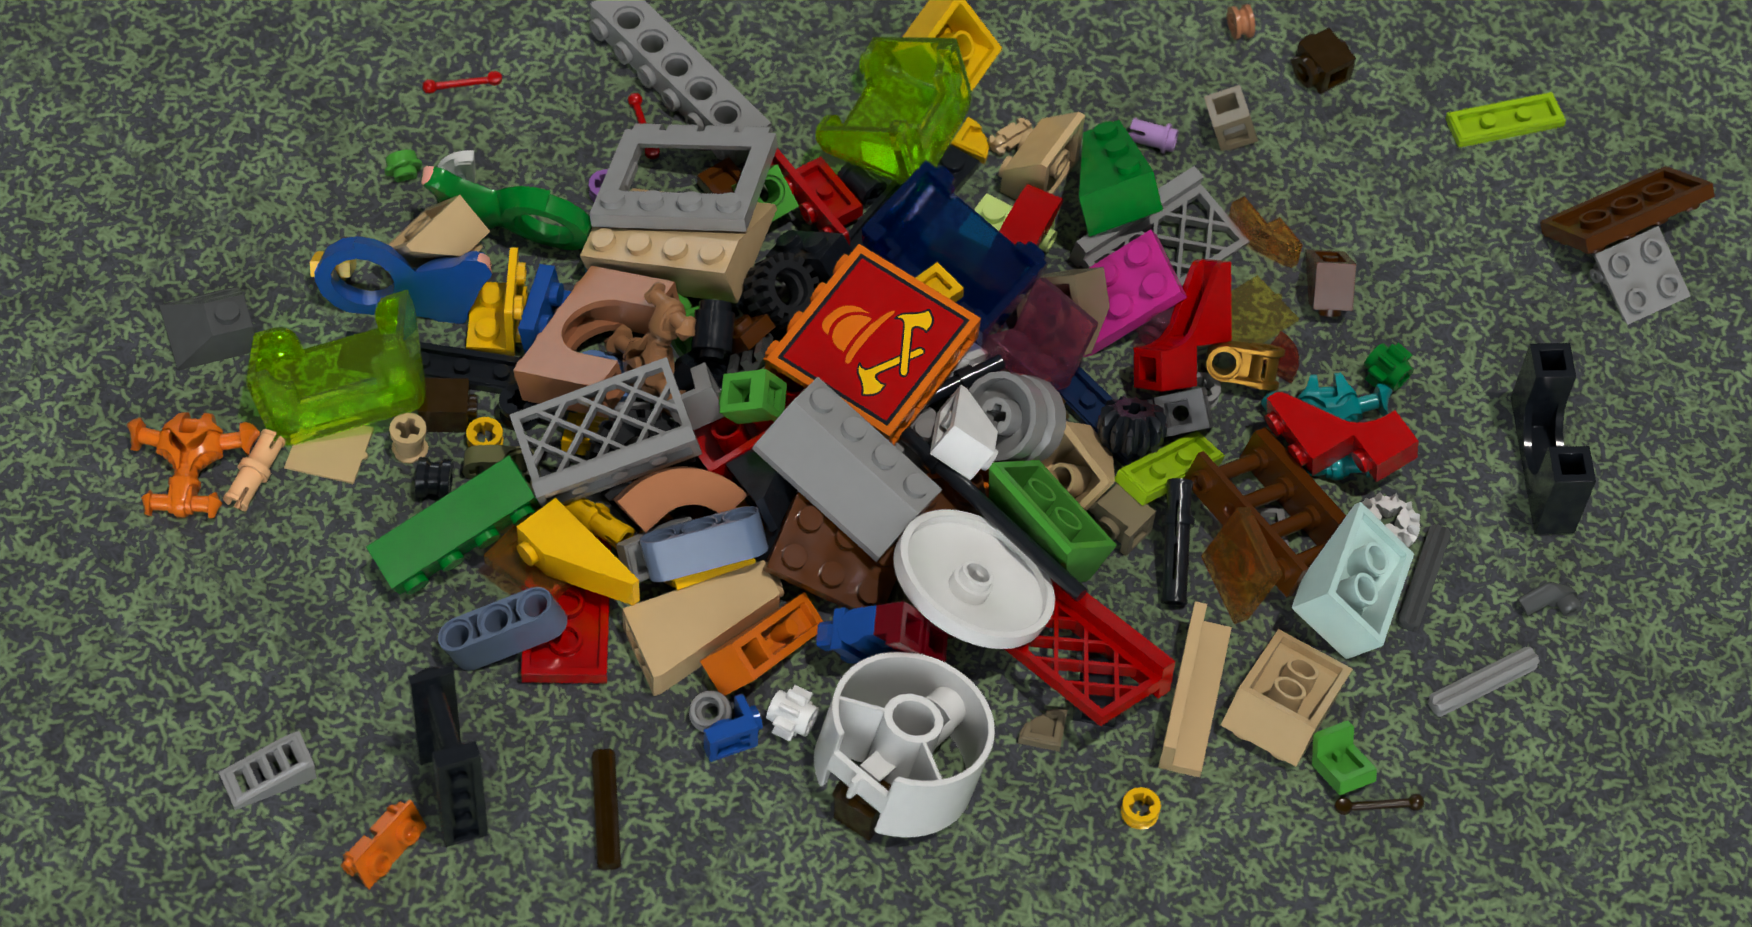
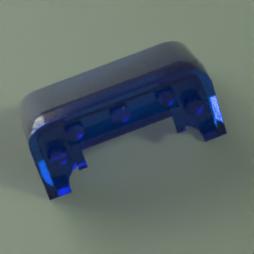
[861,160,1047,348]

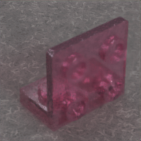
[983,277,1098,390]

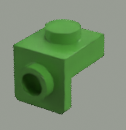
[1312,721,1377,795]

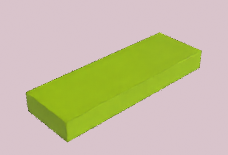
[1445,92,1566,148]
[1115,430,1225,506]

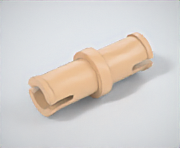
[223,429,286,511]

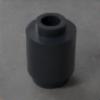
[692,299,735,361]

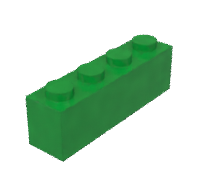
[366,456,541,595]

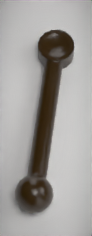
[1335,794,1425,815]

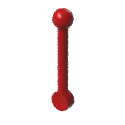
[422,71,502,94]
[628,93,660,159]

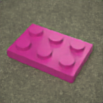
[1082,229,1187,357]

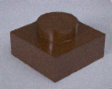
[697,157,742,194]
[728,314,776,355]

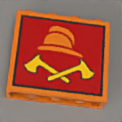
[763,244,981,446]

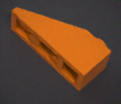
[700,592,823,696]

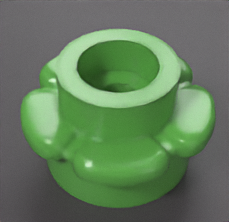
[384,150,422,182]

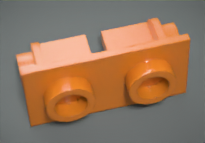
[341,800,427,889]

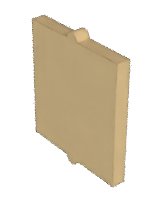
[284,412,374,484]

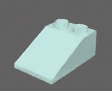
[1291,502,1414,659]

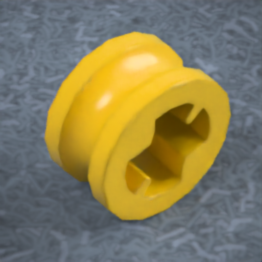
[466,417,503,447]
[1121,787,1161,830]

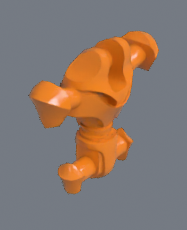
[127,412,260,519]

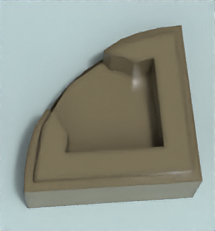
[1018,709,1068,752]

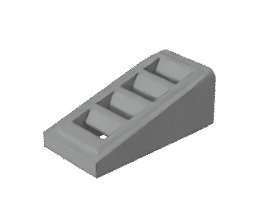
[219,731,317,810]

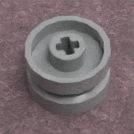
[969,371,1066,462]

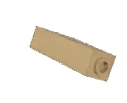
[622,560,784,696]

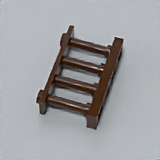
[1184,427,1346,598]

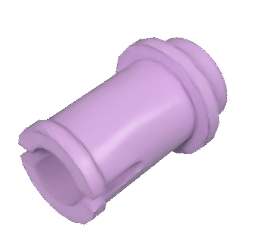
[1129,118,1179,154]

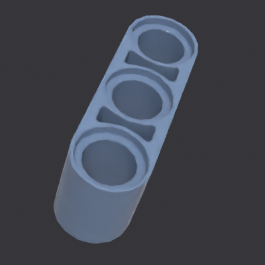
[639,506,769,582]
[438,586,568,671]

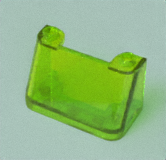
[815,37,971,187]
[246,289,426,445]

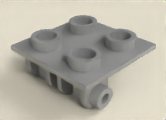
[1590,226,1691,325]

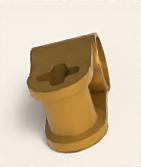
[1206,340,1285,391]

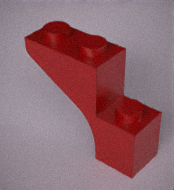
[1134,259,1232,392]
[1265,392,1419,483]

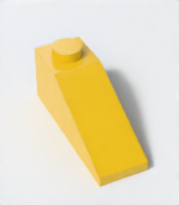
[516,498,640,606]

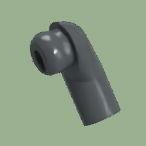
[1517,582,1581,617]

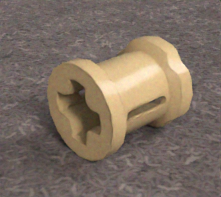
[389,413,429,464]

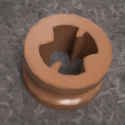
[1227,4,1255,40]

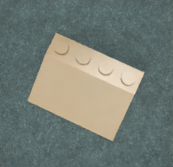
[580,188,777,303]

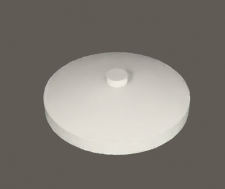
[894,510,1055,649]

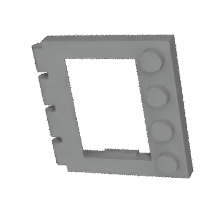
[589,123,778,232]

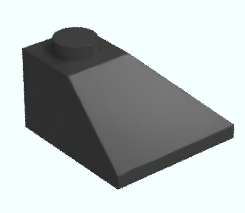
[159,286,257,371]

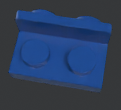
[518,264,572,353]

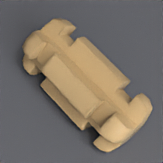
[988,118,1033,156]

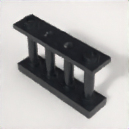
[408,665,488,847]

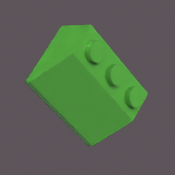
[989,460,1117,582]

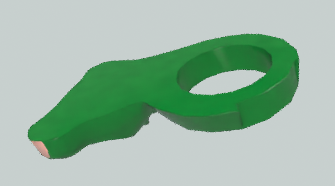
[421,166,593,250]

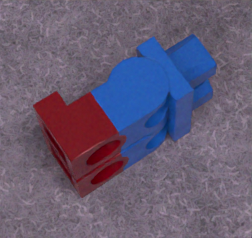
[816,601,948,664]

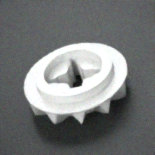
[1362,492,1420,547]

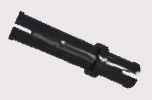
[1161,478,1195,605]

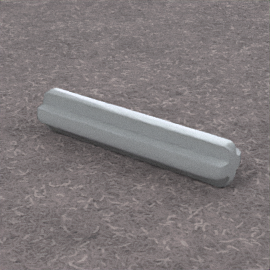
[1427,647,1540,717]

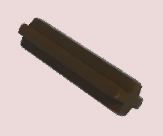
[592,748,621,870]

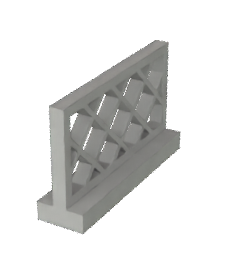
[1069,166,1250,287]
[510,357,702,507]

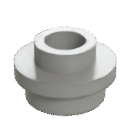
[689,691,732,733]

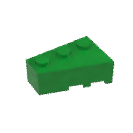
[1079,119,1163,237]

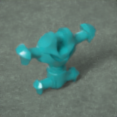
[1260,372,1393,481]

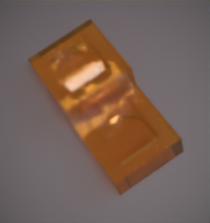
[1229,196,1303,268]

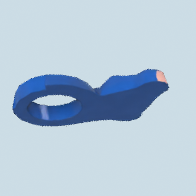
[314,236,492,324]

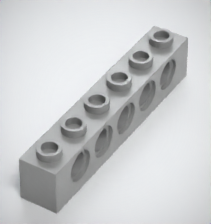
[589,0,771,166]

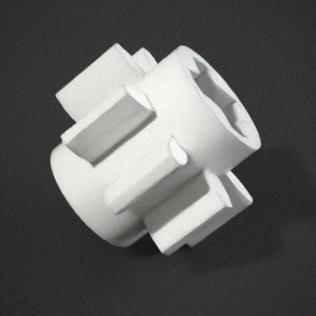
[766,685,819,742]

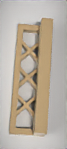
[1158,601,1232,778]

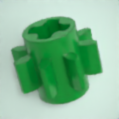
[1364,342,1414,391]

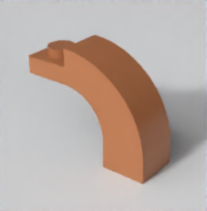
[613,466,748,533]

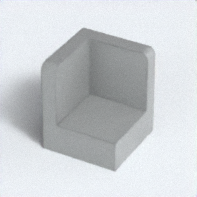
[668,362,725,430]

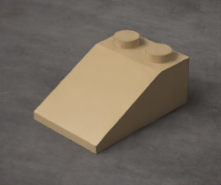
[1221,629,1353,766]

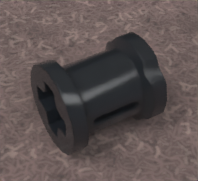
[837,158,887,209]

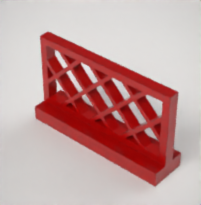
[1004,578,1176,726]

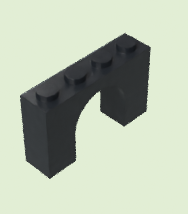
[1510,343,1596,534]

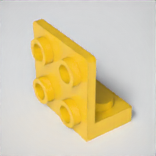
[466,247,528,356]

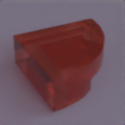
[1263,331,1299,384]

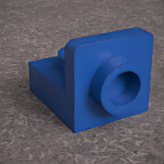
[704,693,763,762]

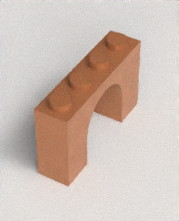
[513,266,679,418]

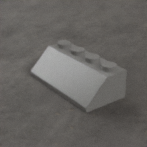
[752,377,942,561]

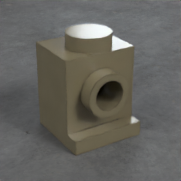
[1204,85,1258,151]
[1088,483,1156,556]

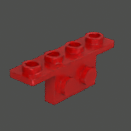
[771,148,863,245]

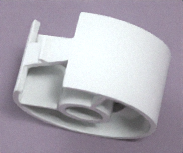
[814,652,995,837]

